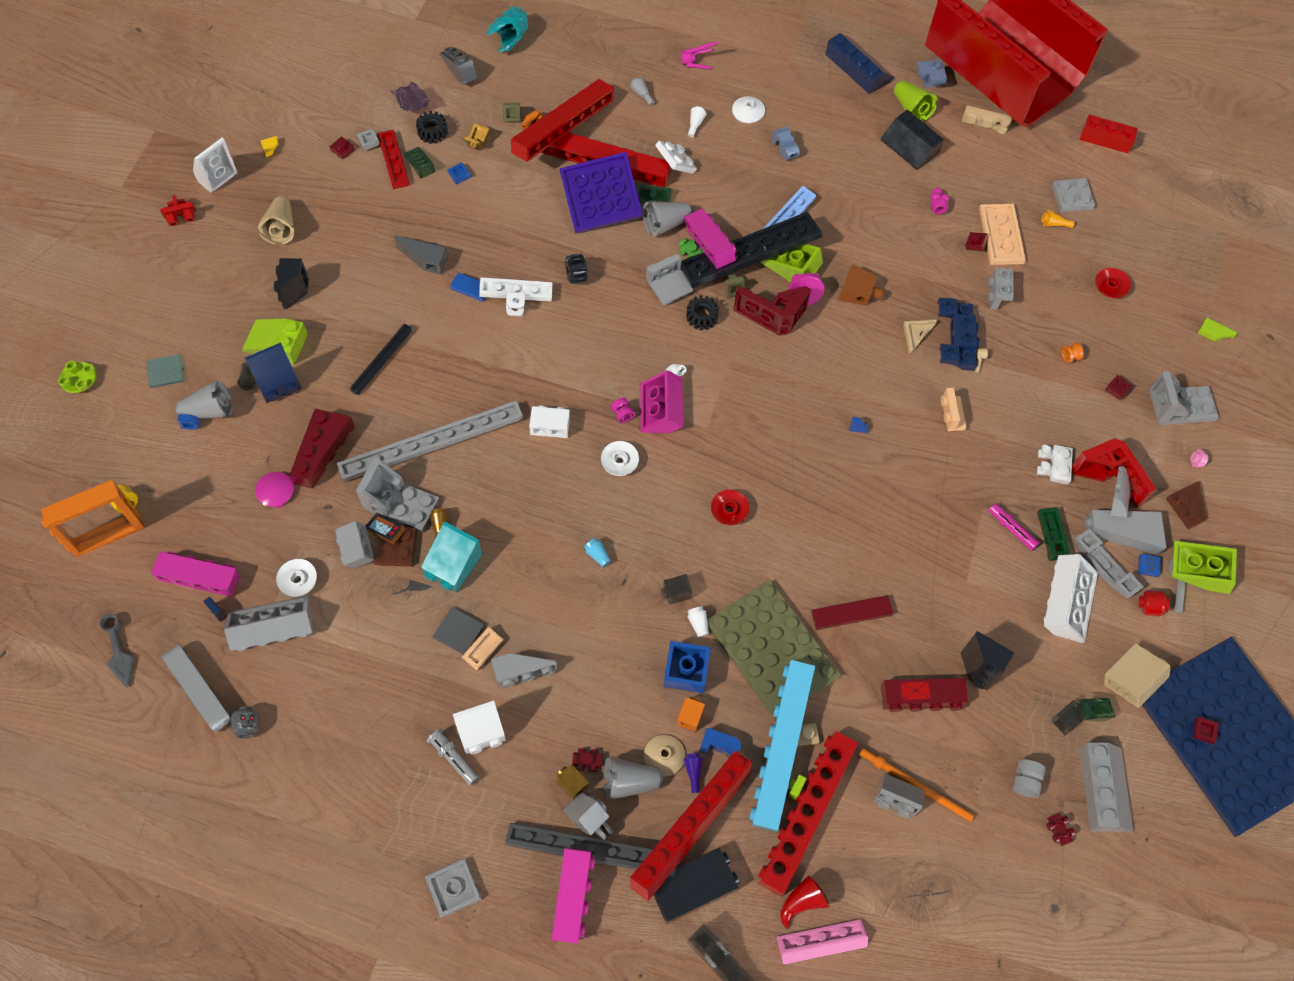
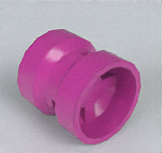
[610,397,635,424]

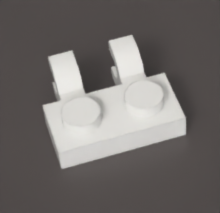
[1037,445,1073,485]

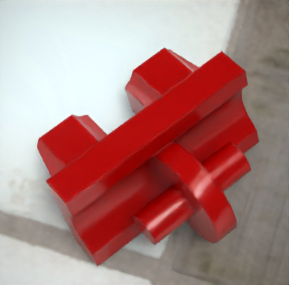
[160,195,197,226]

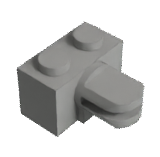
[563,792,614,840]

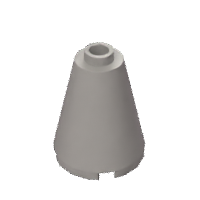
[643,201,693,237]
[175,380,233,419]
[603,757,663,800]

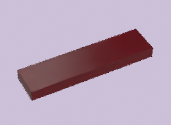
[811,595,893,630]

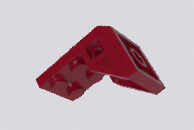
[733,286,812,336]

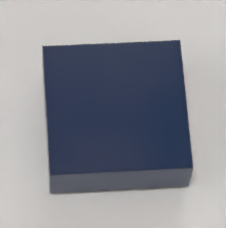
[203,597,226,622]

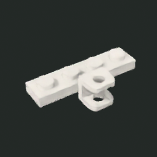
[479,277,552,316]

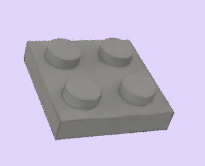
[1052,178,1095,212]

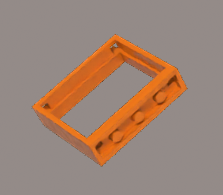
[40,479,145,557]

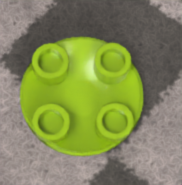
[58,361,97,393]

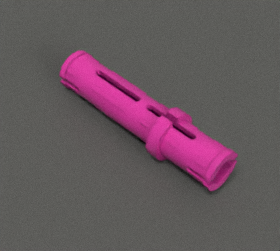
[988,503,1040,551]

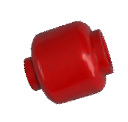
[1138,590,1169,616]

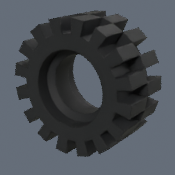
[416,111,448,144]
[686,295,719,330]

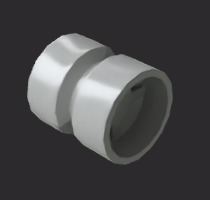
[1012,759,1046,798]

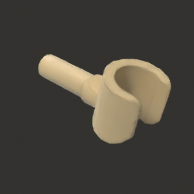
[975,348,988,373]

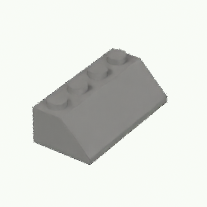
[224,595,313,651]
[1079,743,1134,832]

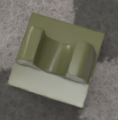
[503,103,521,121]
[725,274,745,298]

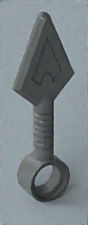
[100,613,134,687]

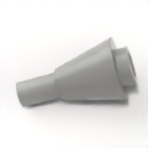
[630,77,655,106]

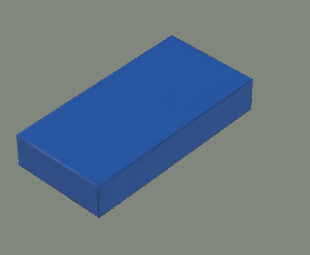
[450,273,485,302]

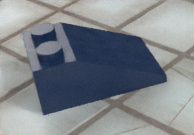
[245,342,301,403]

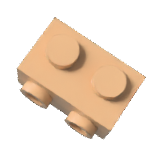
[941,388,966,431]

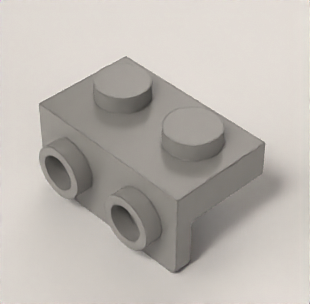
[987,268,1013,310]

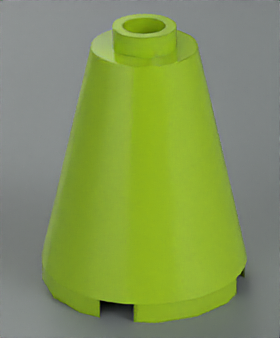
[894,81,938,121]

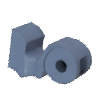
[771,126,799,161]

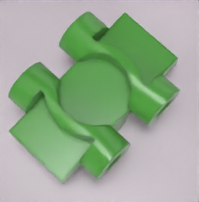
[679,238,703,258]

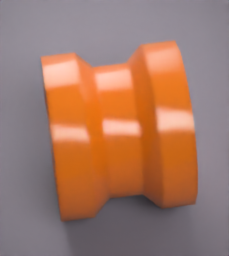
[1061,342,1084,363]

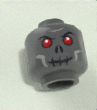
[231,706,259,739]

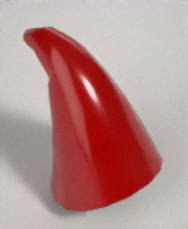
[780,875,830,929]

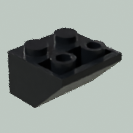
[274,258,309,309]

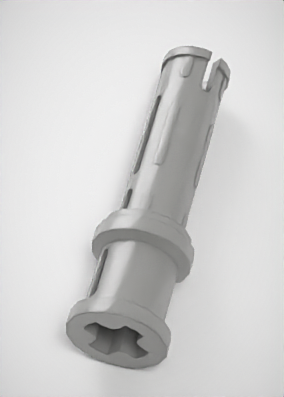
[426,729,479,786]

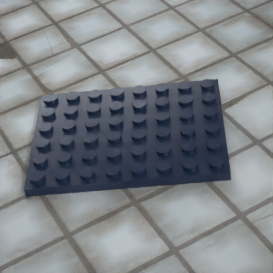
[1142,637,1294,837]

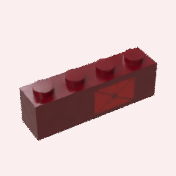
[881,678,969,712]

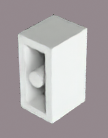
[529,406,570,438]

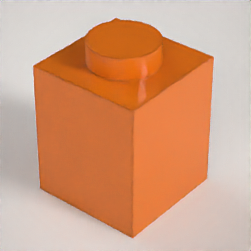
[676,697,705,732]

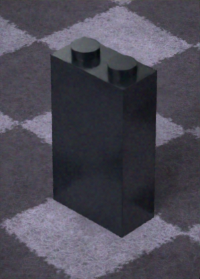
[653,847,740,925]

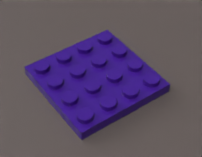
[559,152,643,234]

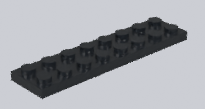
[681,211,823,288]

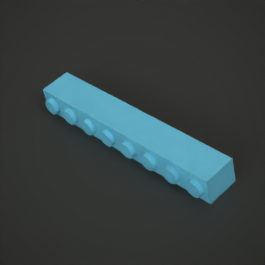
[749,660,815,832]

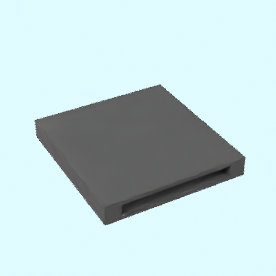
[433,607,485,655]

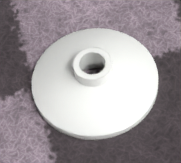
[732,96,765,124]
[601,441,639,476]
[276,559,317,597]

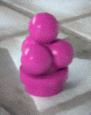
[931,187,949,215]

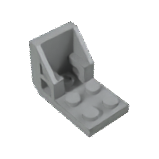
[1149,371,1219,425]
[356,458,440,533]

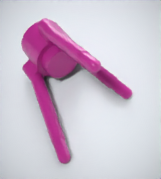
[681,41,718,69]

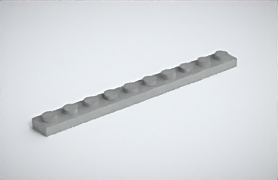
[337,401,523,482]

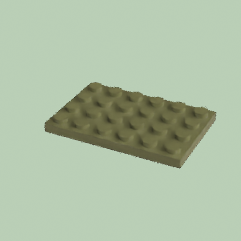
[707,580,841,721]

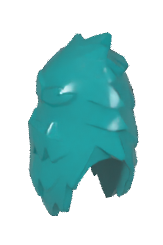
[486,6,528,53]

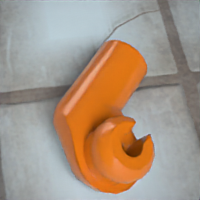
[521,110,544,130]

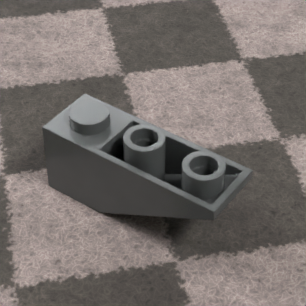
[440,47,478,85]
[394,236,448,274]

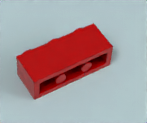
[1079,114,1138,154]

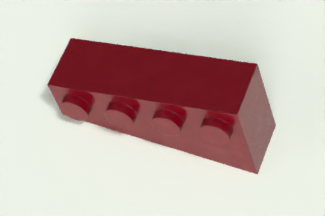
[289,409,355,489]

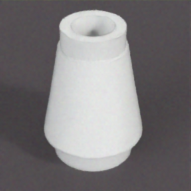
[687,606,709,637]

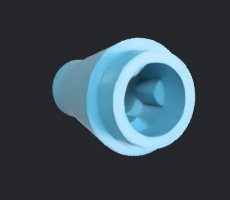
[584,538,611,567]

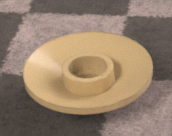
[644,735,685,777]

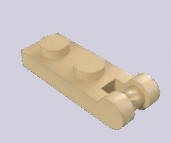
[962,105,1011,134]

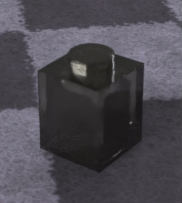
[661,574,692,605]
[1051,700,1088,735]

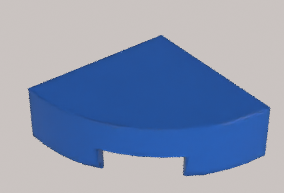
[849,417,868,433]

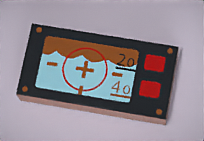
[366,513,406,544]

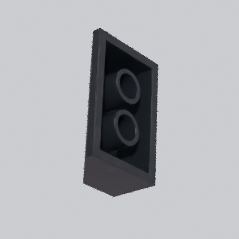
[881,110,944,170]
[960,631,1014,690]

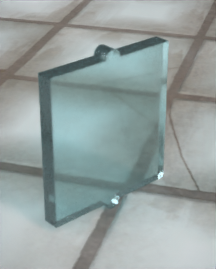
[146,354,184,388]

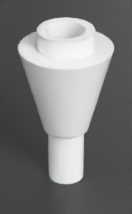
[688,106,707,137]

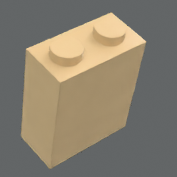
[1104,644,1171,708]

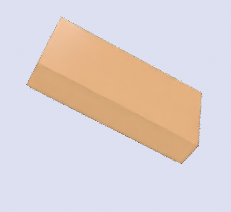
[461,627,504,671]

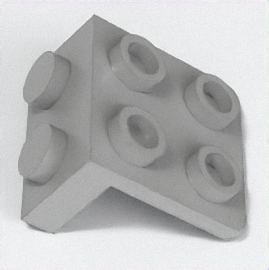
[646,254,693,305]

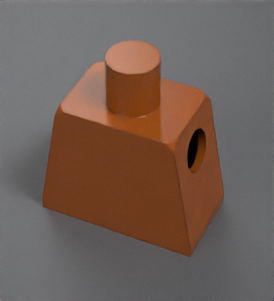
[839,264,884,306]

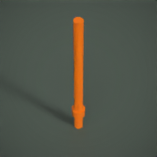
[859,748,974,822]

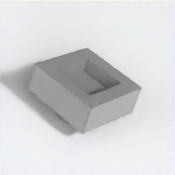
[357,129,380,151]

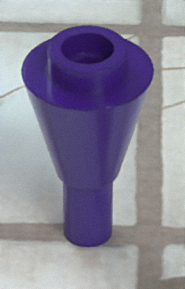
[683,753,704,793]

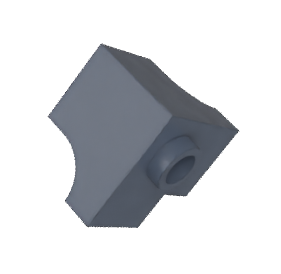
[916,60,947,87]

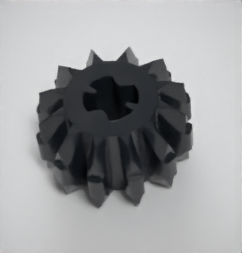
[565,254,588,284]

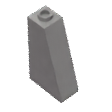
[1084,510,1166,555]

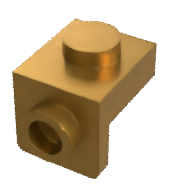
[464,123,491,149]

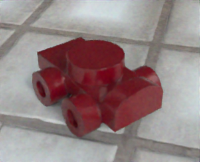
[572,749,602,772]
[1046,813,1076,847]

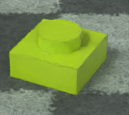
[787,775,807,801]

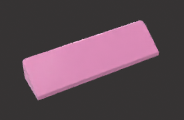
[777,919,868,964]

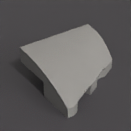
[1111,466,1130,518]

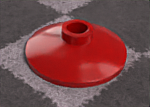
[1095,268,1131,298]
[711,490,749,526]

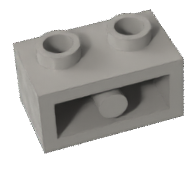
[335,521,374,569]

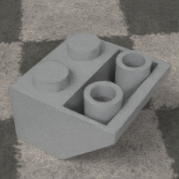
[873,774,925,819]

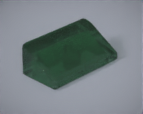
[636,184,672,203]

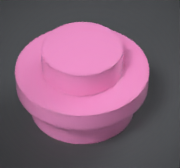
[1190,449,1208,468]

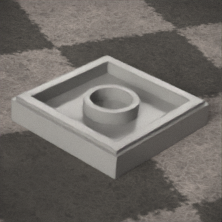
[425,858,482,919]

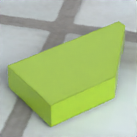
[1198,317,1237,342]

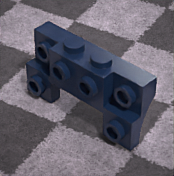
[937,298,980,371]

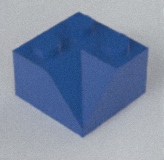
[663,641,711,693]

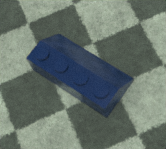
[825,33,893,94]

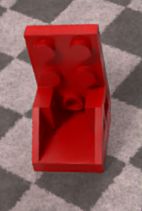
[1071,438,1156,508]

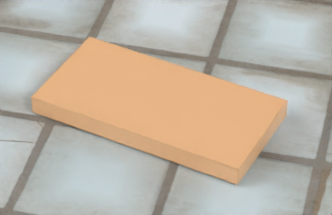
[979,204,1026,265]

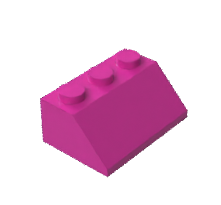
[640,370,683,433]

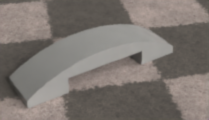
[1074,528,1144,599]

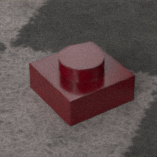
[329,136,355,160]
[965,232,988,251]
[1105,375,1132,401]
[1192,717,1219,744]

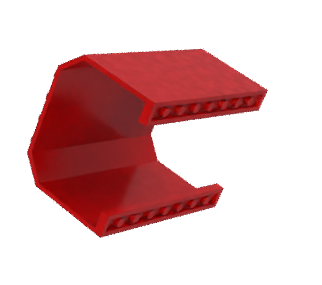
[925,0,1108,128]

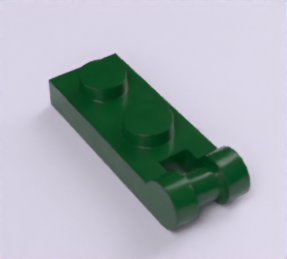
[1037,507,1070,561]

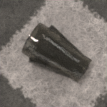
[237,362,257,391]

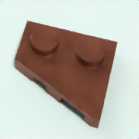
[1166,481,1207,530]
[373,527,417,567]

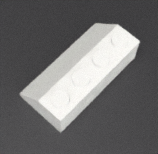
[1044,554,1098,643]

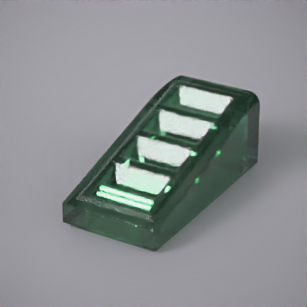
[404,147,435,179]
[1079,698,1116,722]

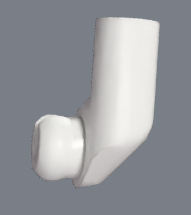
[665,364,687,376]

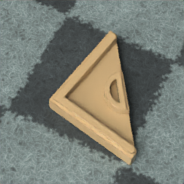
[903,319,937,353]

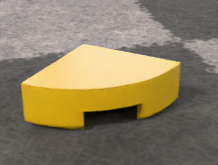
[261,136,279,157]

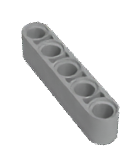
[161,643,231,733]

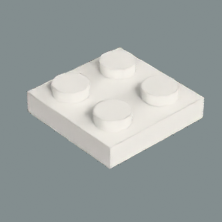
[655,140,697,174]

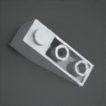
[491,653,557,688]

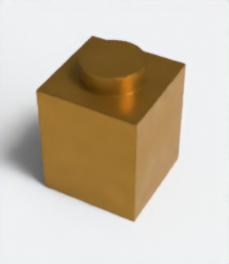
[556,764,589,800]

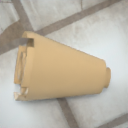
[258,197,294,245]

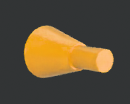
[1041,210,1074,228]

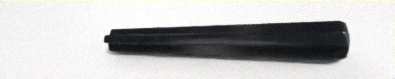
[350,324,412,395]

